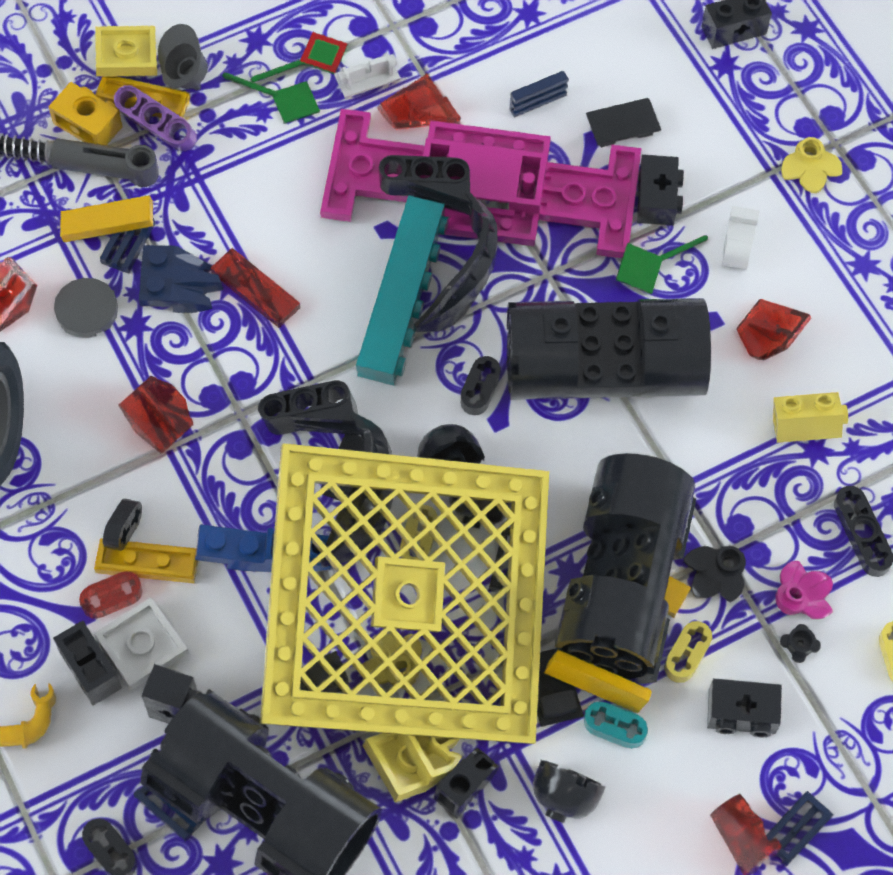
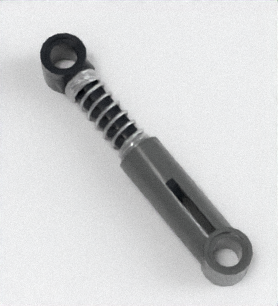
[0,133,159,187]

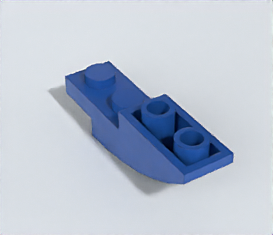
[195,524,332,572]

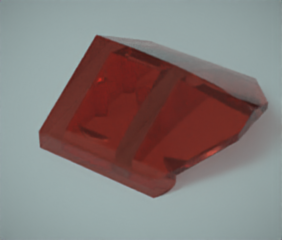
[0,257,37,332]
[736,299,812,360]
[118,376,194,454]

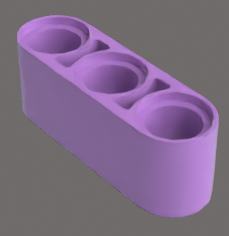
[114,85,197,151]

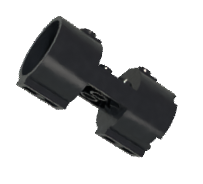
[506,298,711,400]
[554,453,696,684]
[141,689,382,875]

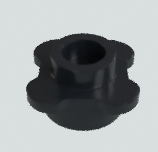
[780,624,821,663]

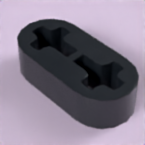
[460,356,501,415]
[103,498,142,551]
[82,818,137,875]

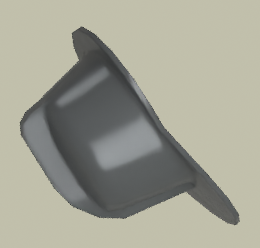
[158,23,208,90]

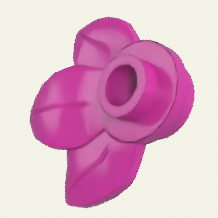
[776,560,833,619]

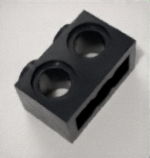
[53,620,122,706]

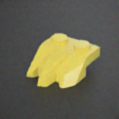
[363,733,462,803]

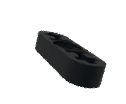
[834,486,893,577]

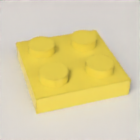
[95,26,157,77]

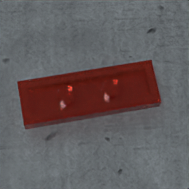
[210,248,301,328]

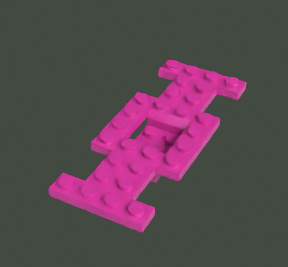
[320,109,642,258]

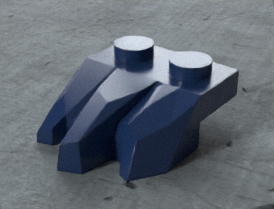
[139,245,223,313]

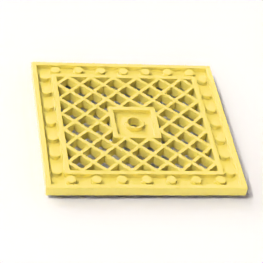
[260,443,549,744]

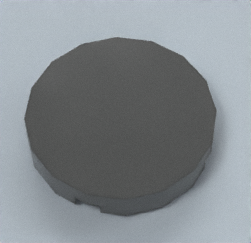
[54,278,118,338]

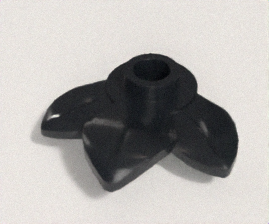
[683,546,746,603]

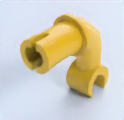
[0,683,56,749]

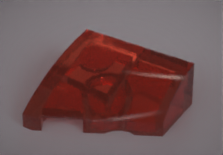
[377,74,461,130]
[710,793,782,875]

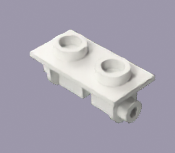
[334,53,401,98]

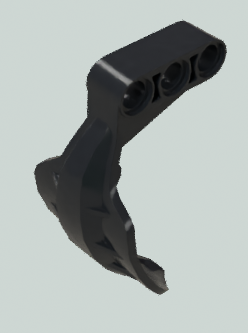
[379,155,498,332]
[258,380,393,567]

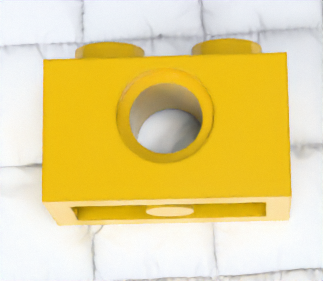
[48,82,123,145]

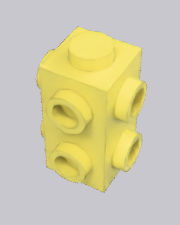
[773,392,848,443]

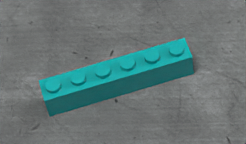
[356,195,449,386]

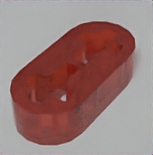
[79,571,143,619]

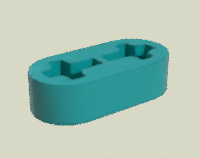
[584,701,648,749]

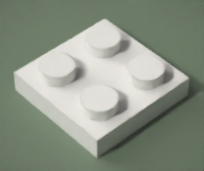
[94,597,189,690]

